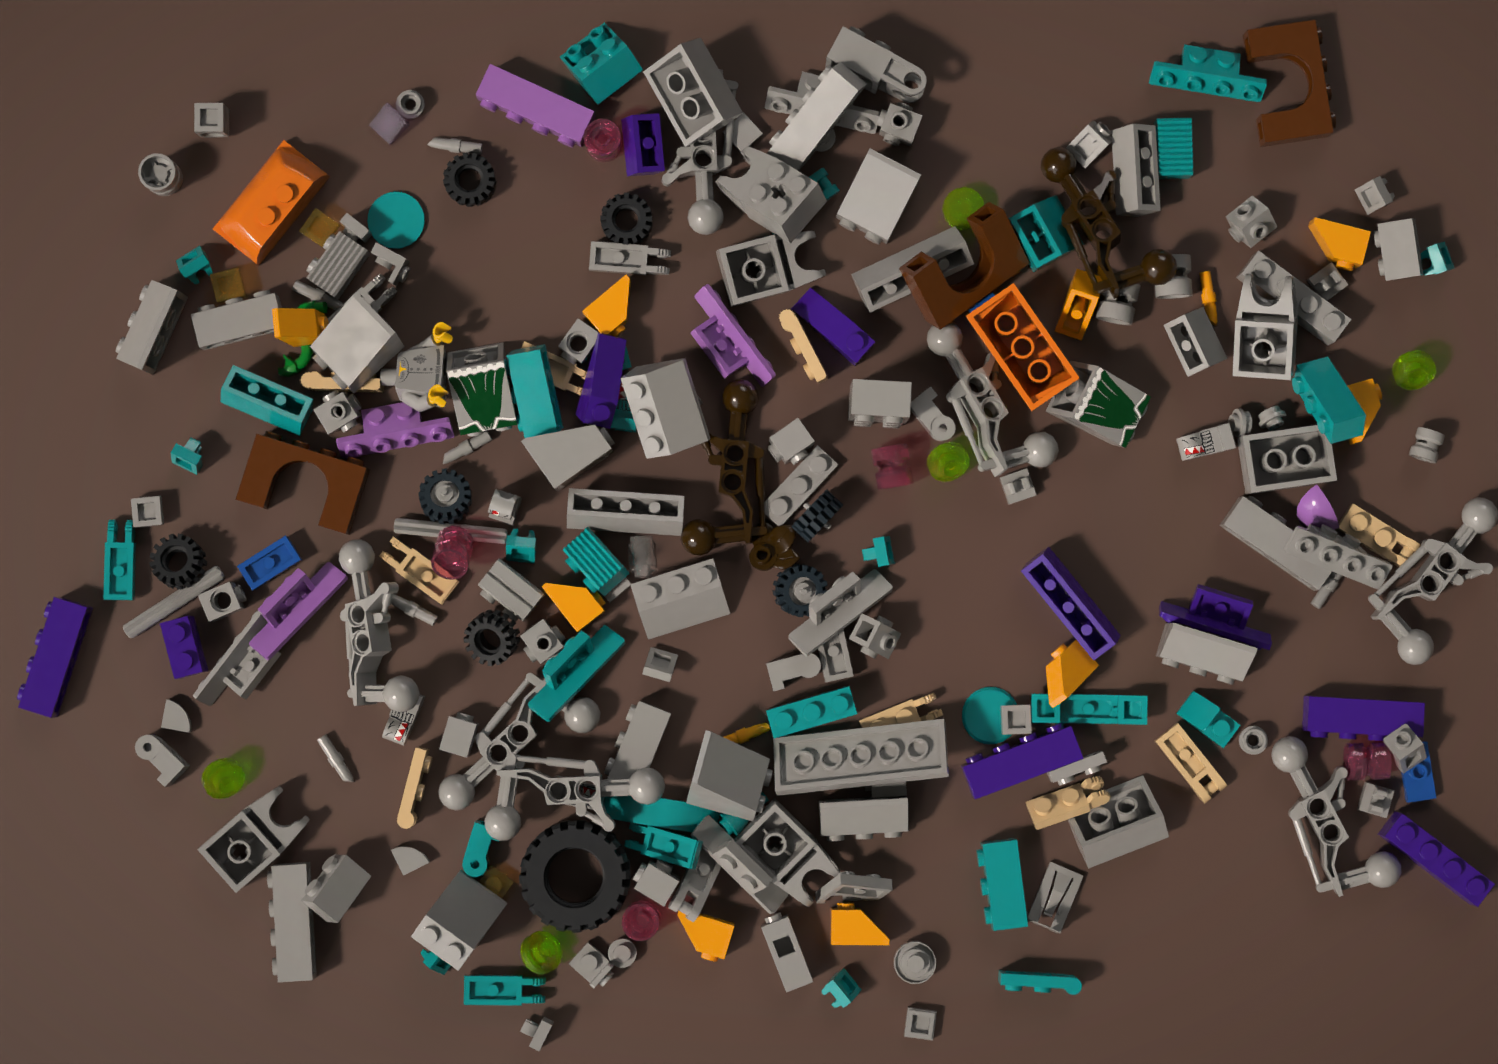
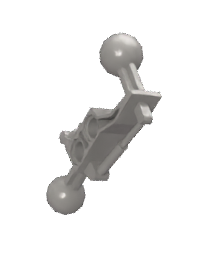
[661,69,738,235]
[927,322,1059,477]
[1368,497,1498,665]
[339,539,420,713]
[438,673,601,811]
[1271,736,1402,897]
[484,753,665,841]

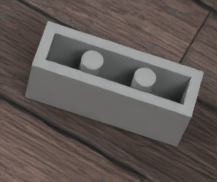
[1111,124,1161,217]
[191,290,282,350]
[604,700,672,779]

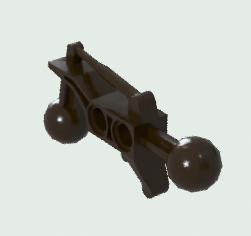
[1041,147,1177,299]
[681,379,767,556]

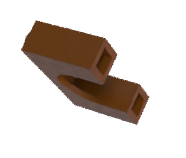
[1243,19,1336,147]
[899,202,1029,330]
[235,431,370,535]

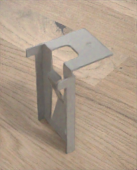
[1027,862,1083,933]

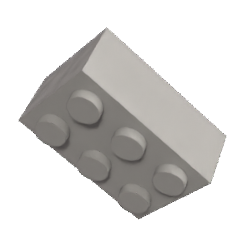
[848,379,912,429]
[1237,425,1337,495]

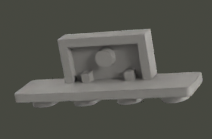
[765,71,880,134]
[1284,524,1392,589]
[788,569,893,656]
[193,611,281,706]
[691,815,788,914]

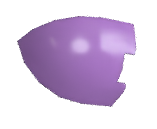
[1297,484,1340,530]

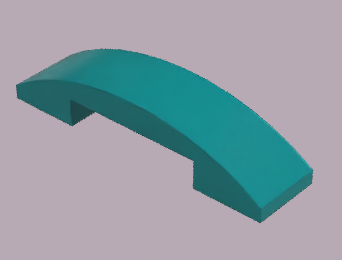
[1031,694,1148,725]
[604,796,720,832]

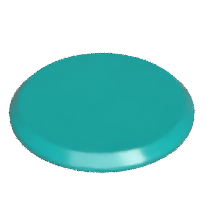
[367,192,425,249]
[962,687,1017,744]

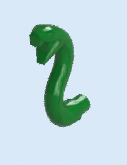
[278,301,328,377]

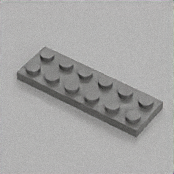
[773,719,949,796]

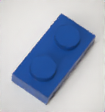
[237,535,302,591]

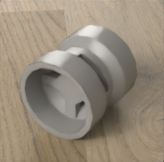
[1408,427,1445,464]

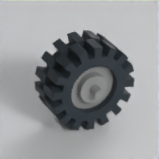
[419,468,472,524]
[791,489,843,542]
[773,564,828,617]

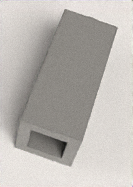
[761,912,813,993]

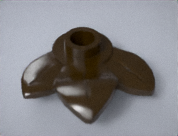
[749,519,800,571]

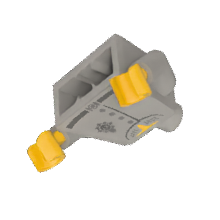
[380,322,453,412]

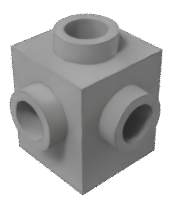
[876,102,923,147]
[1225,195,1277,248]
[314,390,362,434]
[849,613,901,659]
[520,619,566,664]

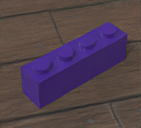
[1021,546,1121,661]
[17,597,93,718]
[1302,696,1425,741]
[961,722,1084,799]
[1378,811,1495,907]

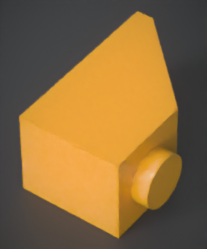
[1308,217,1371,271]
[1055,269,1102,341]
[582,275,631,337]
[272,308,329,347]
[1347,378,1382,445]
[541,583,606,632]
[1046,640,1099,708]
[831,902,890,945]
[677,911,734,962]

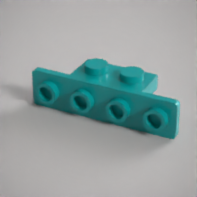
[1149,44,1267,102]
[528,625,625,722]

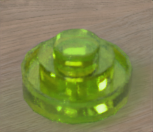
[942,187,984,230]
[1392,350,1436,390]
[927,442,970,482]
[201,758,245,799]
[520,931,562,974]

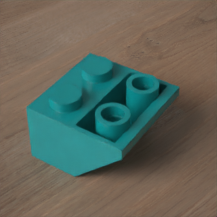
[560,22,643,104]
[1009,195,1084,273]

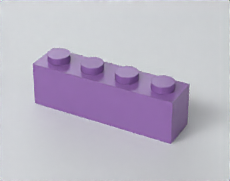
[476,64,596,148]

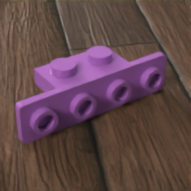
[690,284,776,387]
[336,402,454,459]
[249,562,348,660]

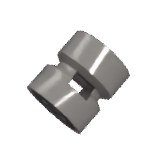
[138,153,183,196]
[1155,254,1193,299]
[1096,284,1141,326]

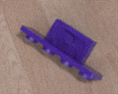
[1159,584,1272,650]

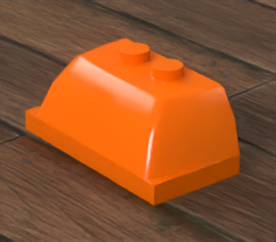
[213,140,330,266]
[966,283,1079,412]

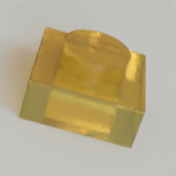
[299,208,340,249]
[210,267,246,303]
[479,865,515,899]

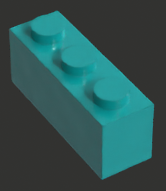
[505,344,563,438]
[1292,357,1366,444]
[220,365,313,436]
[766,686,857,738]
[976,838,1028,931]

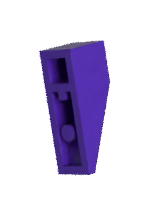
[791,287,875,366]
[575,332,626,429]

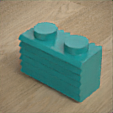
[1154,118,1193,179]
[563,527,630,596]

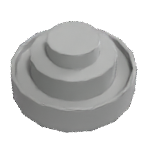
[894,941,936,984]

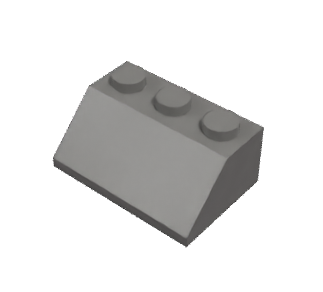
[643,38,743,147]
[116,280,188,375]
[621,358,711,459]
[630,558,730,640]
[1156,623,1258,685]
[1068,775,1169,869]
[819,796,908,841]

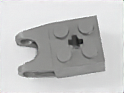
[825,26,927,103]
[715,147,827,244]
[716,231,826,307]
[1233,274,1298,380]
[197,785,310,893]
[734,798,841,907]

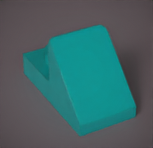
[1176,691,1241,748]

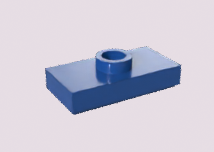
[1401,741,1436,803]

